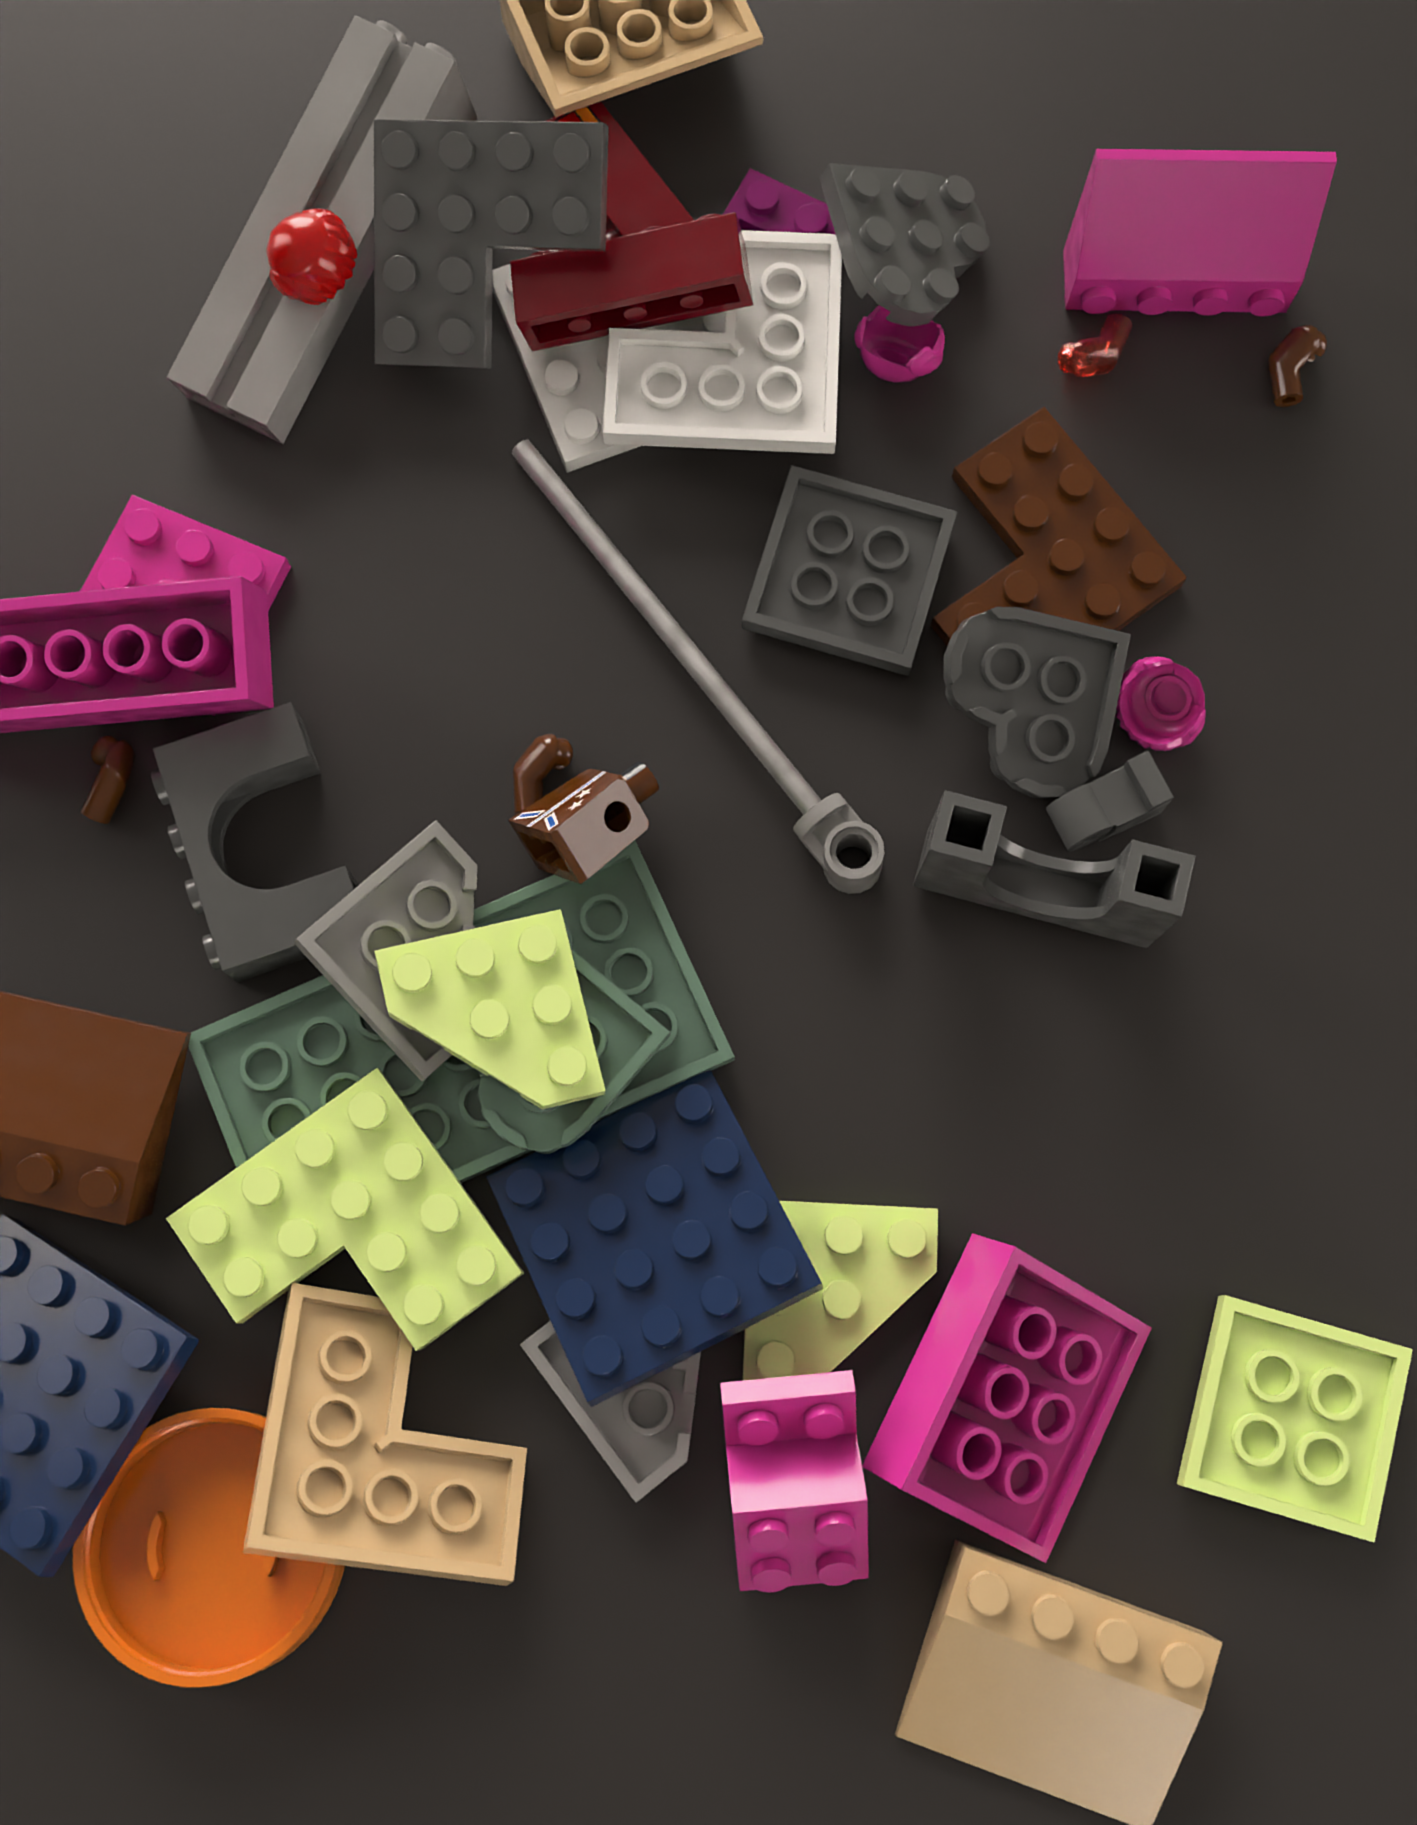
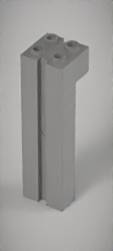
[166,15,478,444]

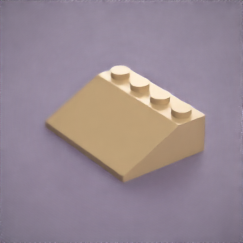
[500,0,763,117]
[895,1540,1223,1825]

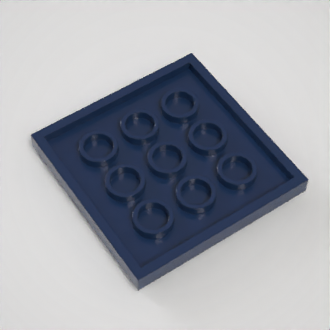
[486,1070,823,1407]
[0,1214,200,1577]

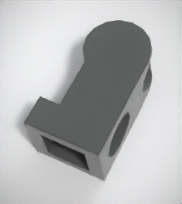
[1046,751,1174,852]

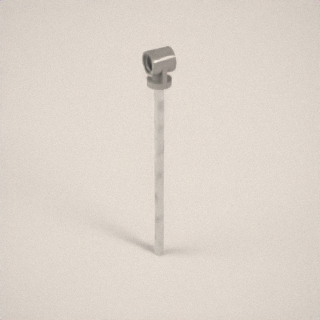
[512,439,885,894]

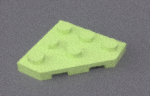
[374,909,606,1110]
[742,1201,938,1381]

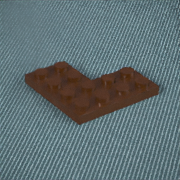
[930,407,1187,646]

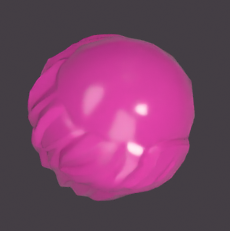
[855,305,945,383]
[1115,657,1206,751]

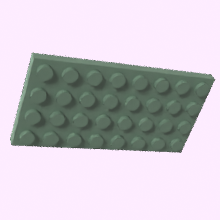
[188,840,735,1183]

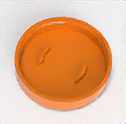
[73,1408,345,1688]

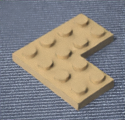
[243,1283,527,1586]

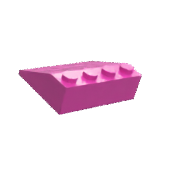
[1063,149,1337,316]
[862,1233,1152,1563]

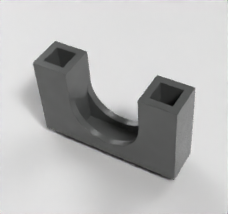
[151,702,358,983]
[913,790,1196,948]

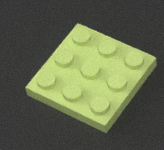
[1177,1295,1413,1542]

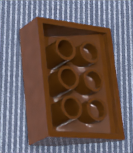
[0,990,191,1226]

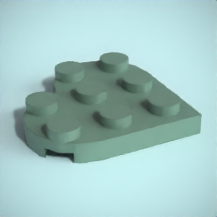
[478,950,671,1154]

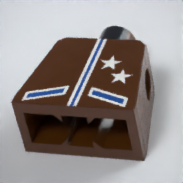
[508,761,659,884]

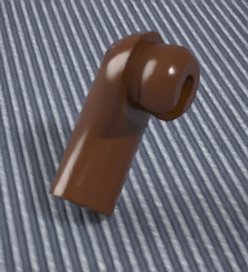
[1268,325,1327,407]
[513,734,573,815]
[80,735,135,824]

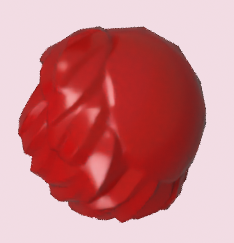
[266,208,358,305]

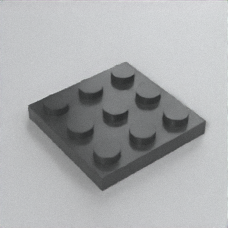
[741,465,957,676]

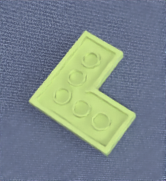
[166,1068,524,1351]

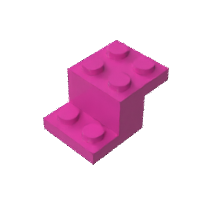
[720,1370,869,1592]

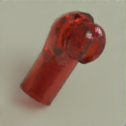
[1057,314,1133,377]

